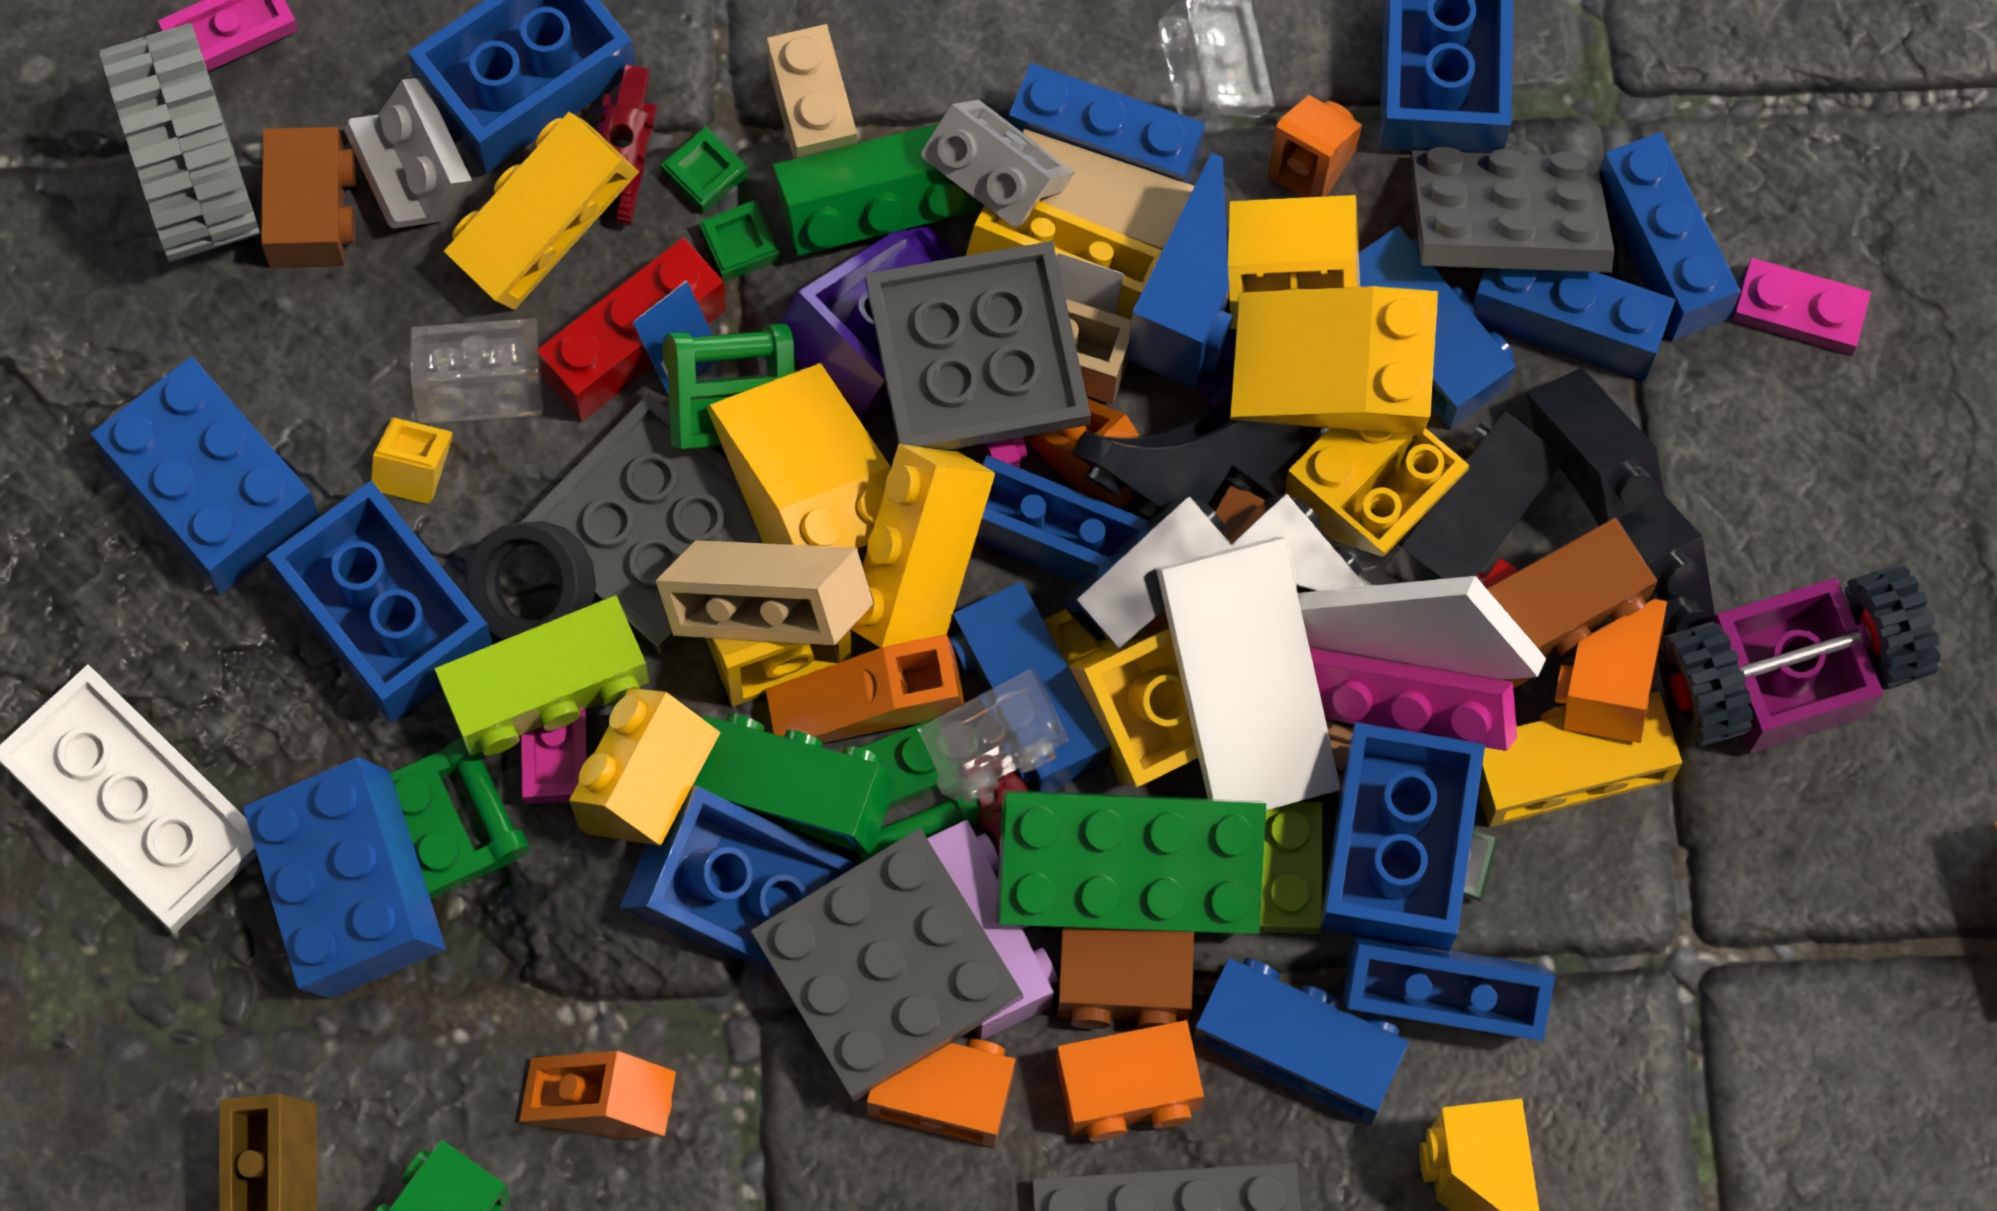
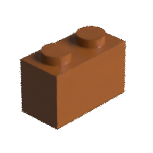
[261,127,356,268]
[1057,927,1194,1030]

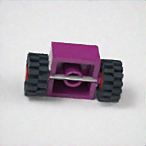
[1659,564,1941,754]

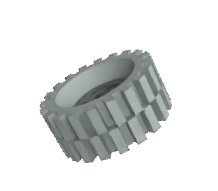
[99,23,260,262]

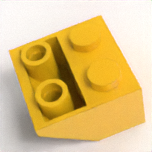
[1228,195,1360,329]
[1285,428,1469,557]

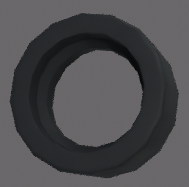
[466,521,596,640]

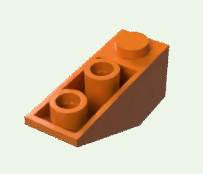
[766,634,966,743]

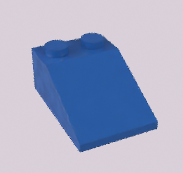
[1127,152,1234,390]
[620,786,858,974]

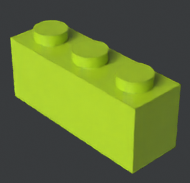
[434,595,650,756]

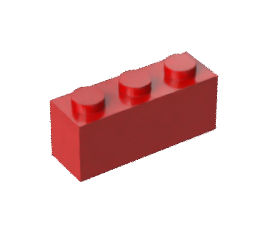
[536,237,727,423]

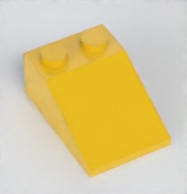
[1230,286,1438,435]
[706,363,891,552]

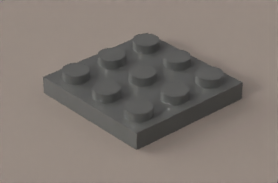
[1410,147,1614,273]
[865,241,1091,450]
[520,393,763,654]
[751,828,1024,1102]

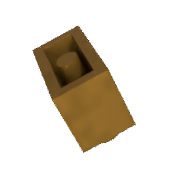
[219,1094,317,1211]

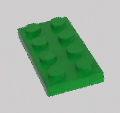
[996,790,1267,934]

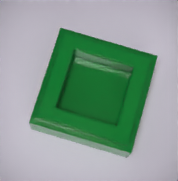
[661,126,749,215]
[699,200,780,282]

